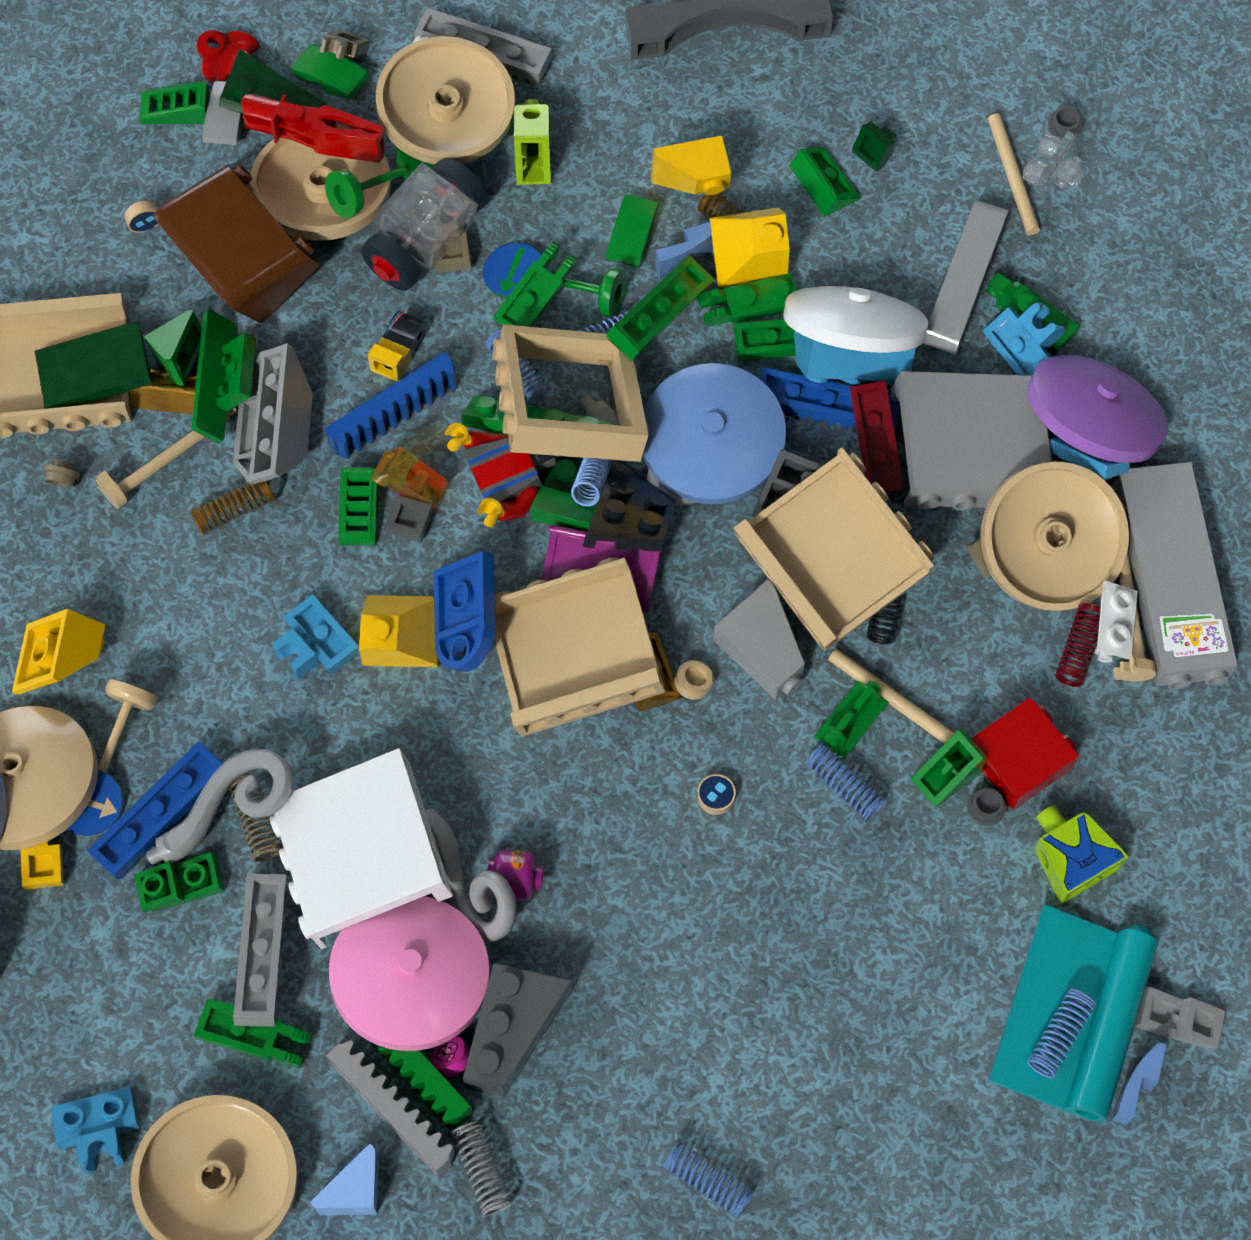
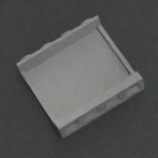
[891,371,1052,511]

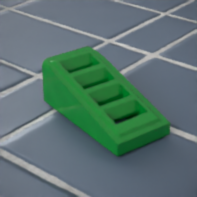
[139,82,210,124]
[338,467,379,546]

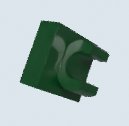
[851,121,897,172]

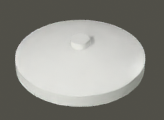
[783,286,928,353]

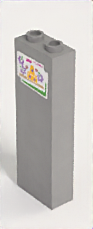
[1113,462,1237,689]

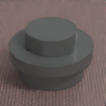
[1048,106,1083,140]
[967,788,1007,826]

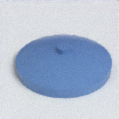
[643,363,786,504]

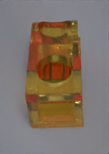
[371,446,447,511]

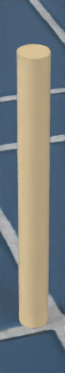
[988,113,1040,236]
[828,648,954,744]

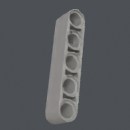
[922,200,1009,355]

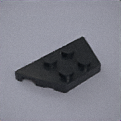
[583,460,677,552]

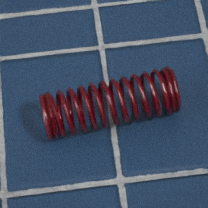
[1055,602,1101,687]

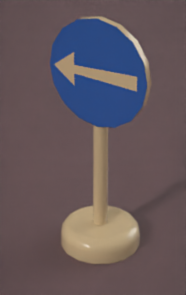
[67,679,158,837]

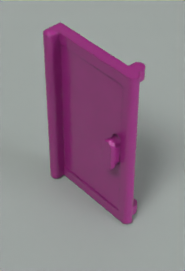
[541,525,662,612]

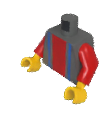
[444,423,557,527]

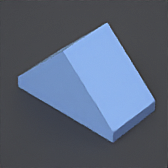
[310,1144,379,1215]

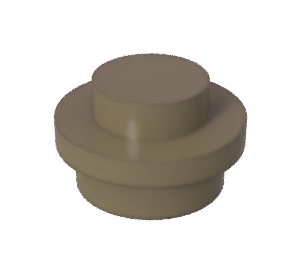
[42,460,80,488]

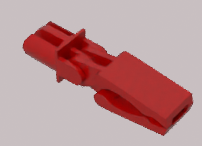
[241,94,385,163]

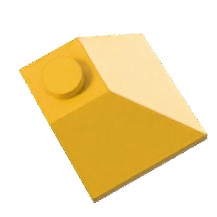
[650,135,731,195]
[709,208,790,288]
[359,595,438,667]
[12,609,106,695]

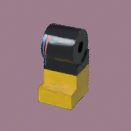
[367,311,427,382]

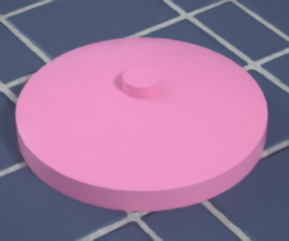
[329,896,490,1051]

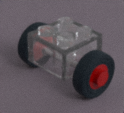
[361,158,488,291]

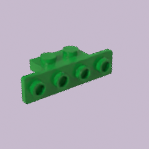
[191,309,256,443]

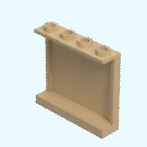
[0,293,131,438]
[733,448,935,652]
[494,557,666,736]

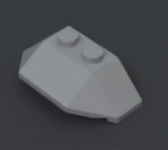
[233,343,313,485]

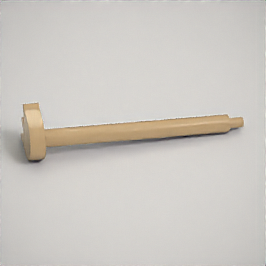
[96,408,237,509]
[1113,552,1156,681]

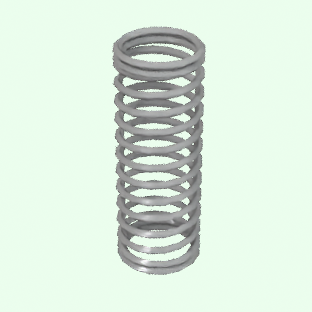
[451,1121,513,1216]

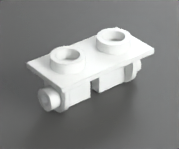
[1095,581,1138,663]

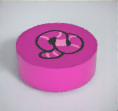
[430,1036,470,1078]

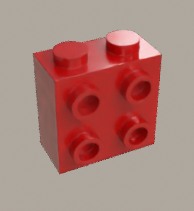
[971,697,1079,811]

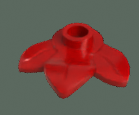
[196,30,260,85]

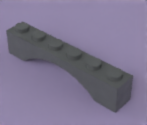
[626,0,833,60]

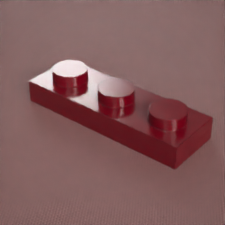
[849,381,904,492]

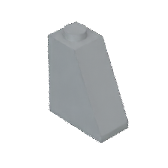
[713,579,805,701]

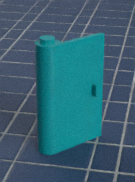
[988,904,1159,1123]

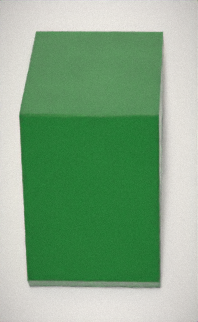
[144,310,202,386]
[911,728,987,808]

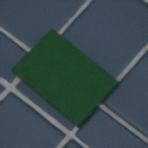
[35,321,153,409]

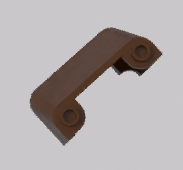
[153,164,320,323]

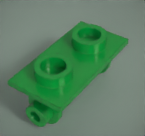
[813,681,889,759]

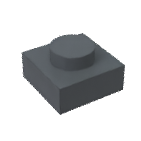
[385,495,433,543]

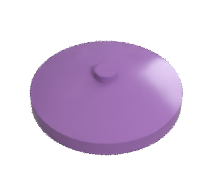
[1027,355,1168,463]

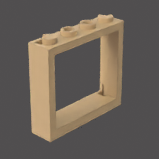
[492,325,649,462]

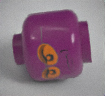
[487,849,543,902]

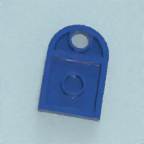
[433,551,495,672]

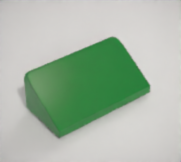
[789,147,860,216]
[530,486,598,531]

